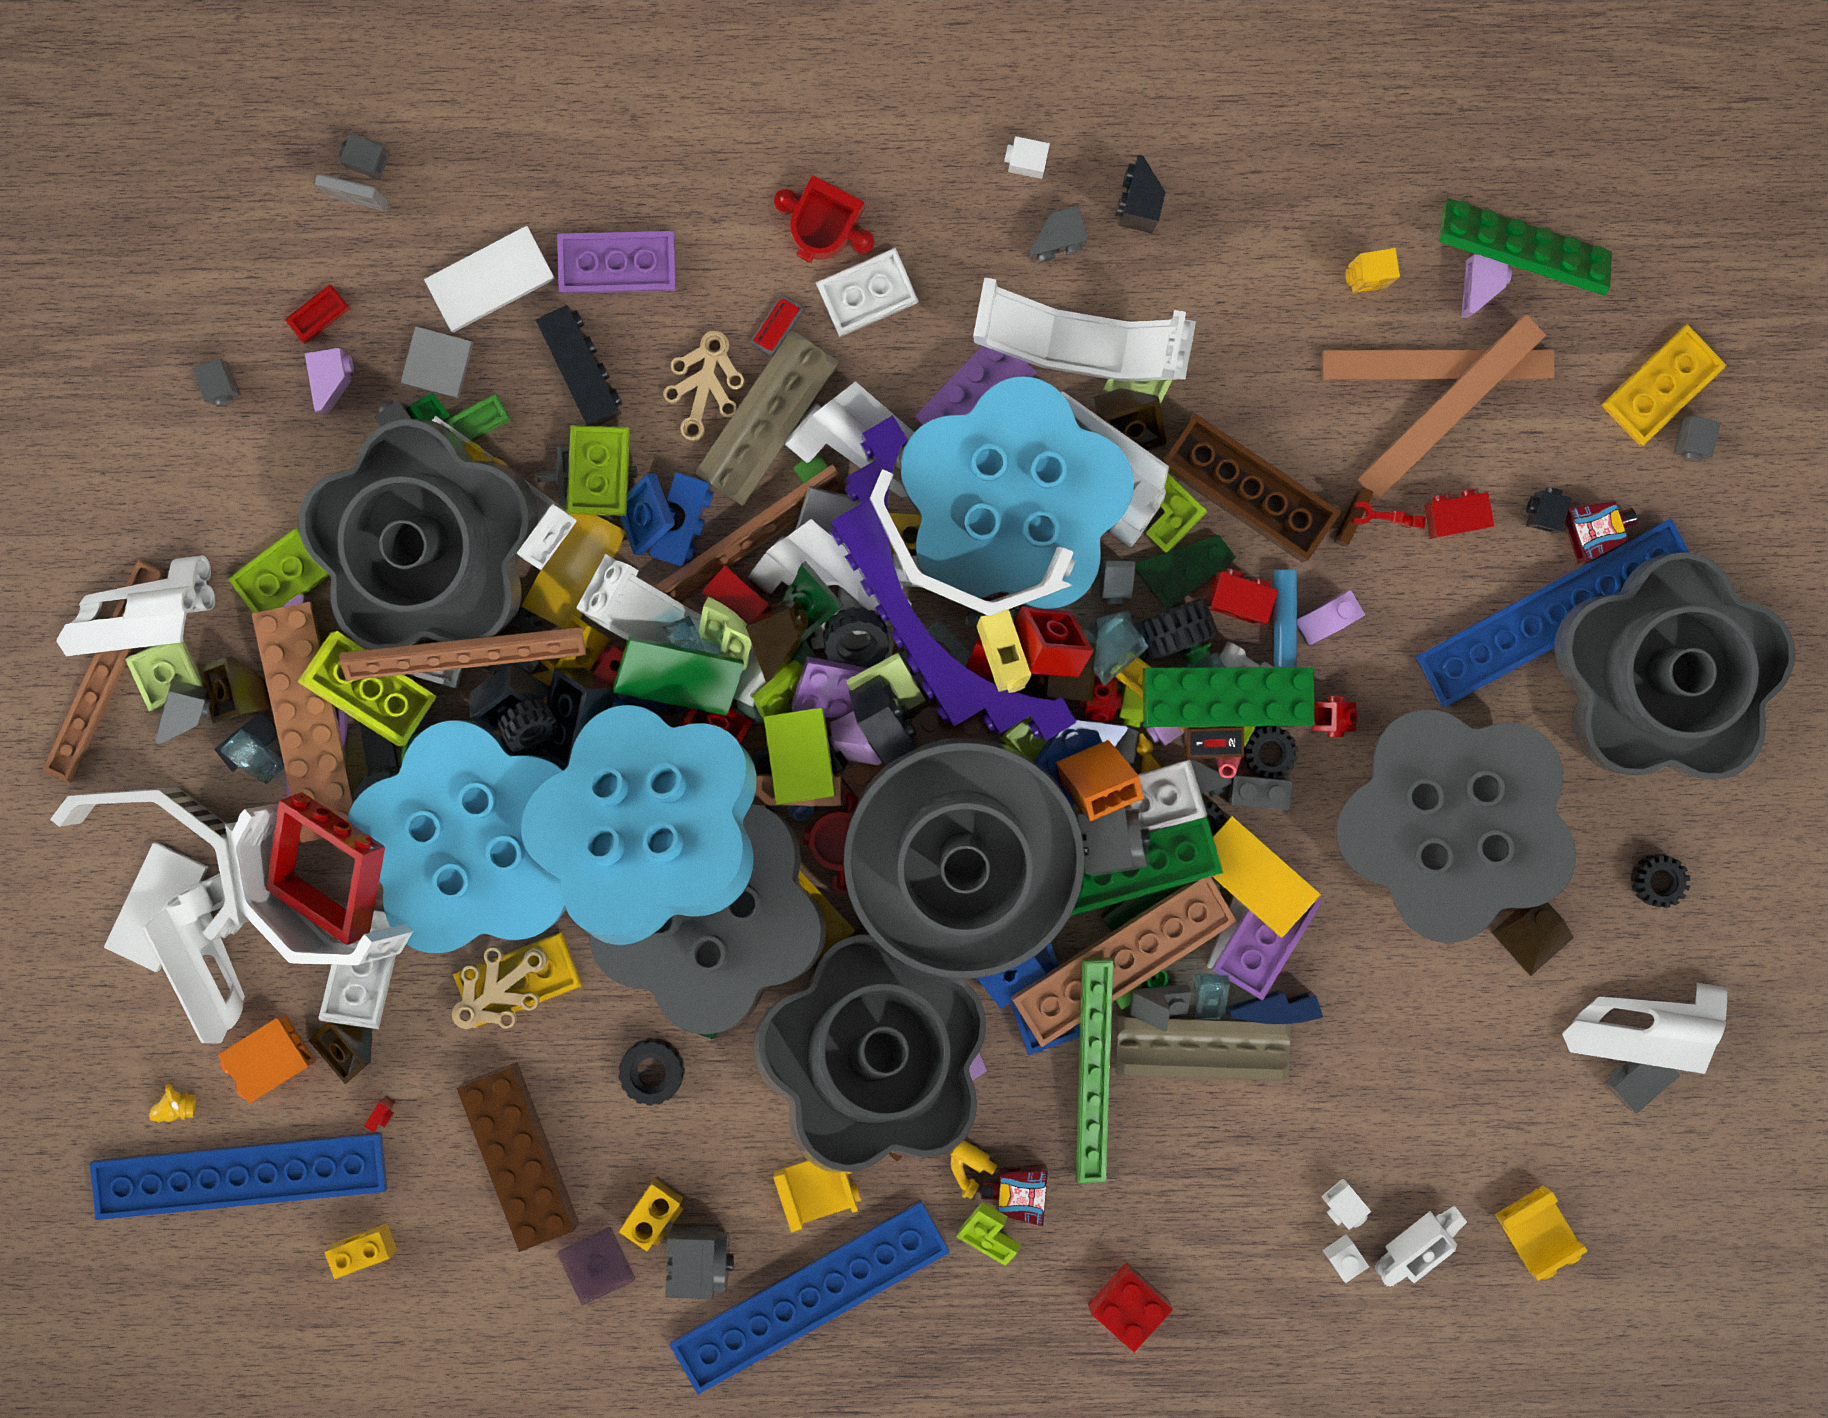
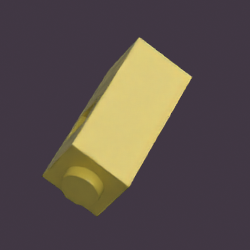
[976,609,1031,693]

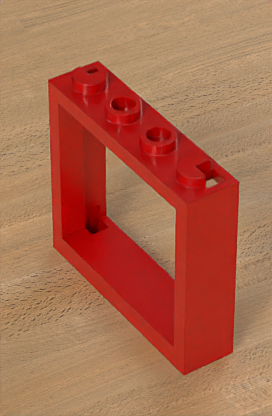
[266,792,385,946]

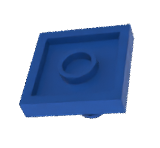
[619,473,678,555]
[977,956,1047,1009]

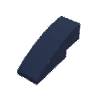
[1225,989,1323,1024]

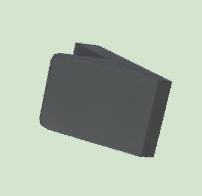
[1129,985,1191,1031]

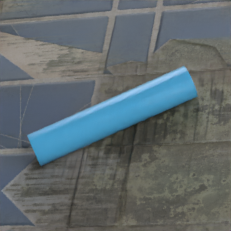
[1273,570,1297,667]

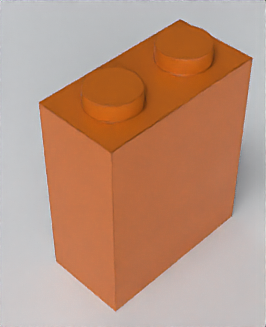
[1056,740,1144,822]
[218,1013,316,1104]

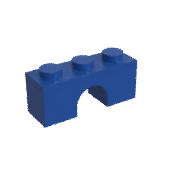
[649,472,714,567]

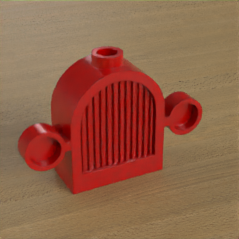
[774,175,874,263]
[803,787,858,895]

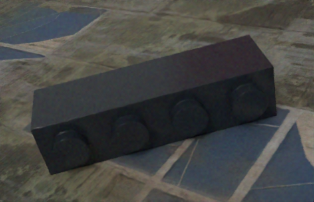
[536,305,623,426]

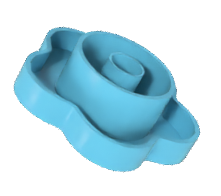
[901,377,1134,609]
[521,705,757,945]
[347,720,566,953]

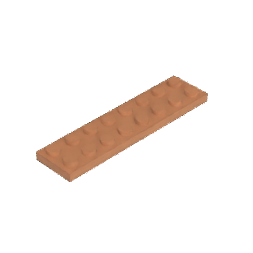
[251,602,354,843]
[1011,877,1237,1047]

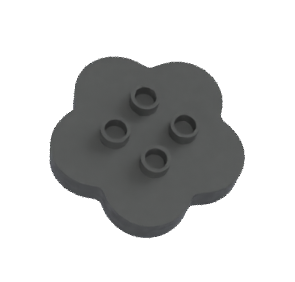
[299,419,538,650]
[1555,552,1795,780]
[1335,709,1576,943]
[589,804,826,1034]
[753,935,986,1173]

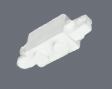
[1374,1206,1467,1287]

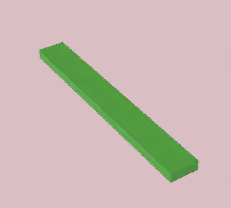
[1076,957,1113,1184]

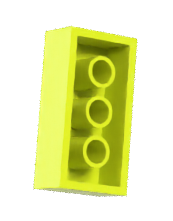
[298,631,437,746]

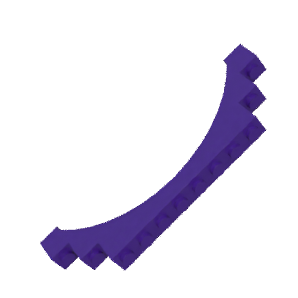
[829,415,1076,741]

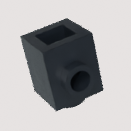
[1526,487,1571,533]

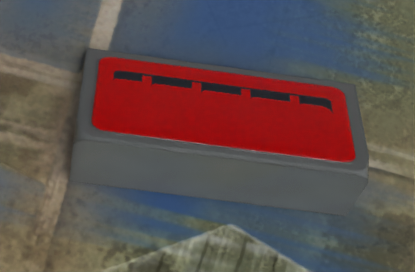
[749,294,805,358]

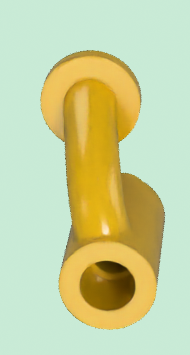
[950,1140,998,1199]

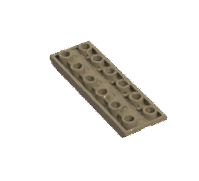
[695,330,840,506]
[1116,1016,1291,1081]

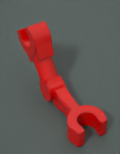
[1352,502,1426,529]

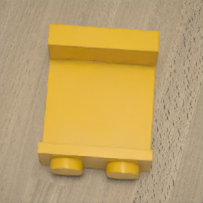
[773,1160,862,1233]
[1494,1185,1588,1281]

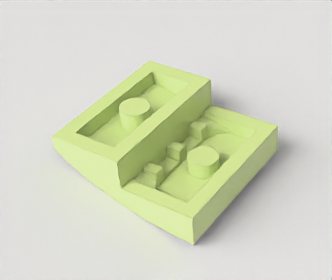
[697,597,752,671]

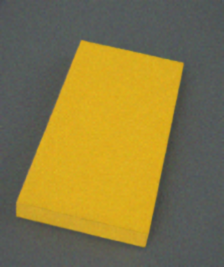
[1601,324,1727,447]
[521,514,627,628]
[1212,816,1321,938]
[453,931,583,1028]

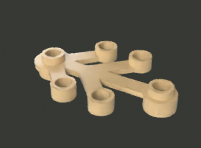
[663,331,745,441]
[452,946,548,1029]

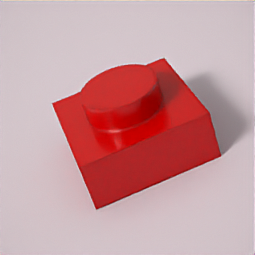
[364,1096,395,1133]

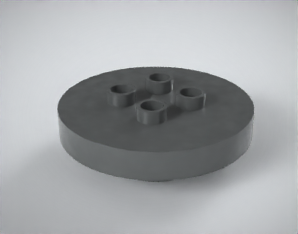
[844,737,1084,979]

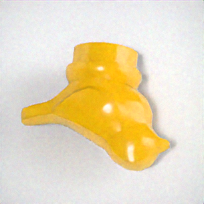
[149,1084,196,1123]

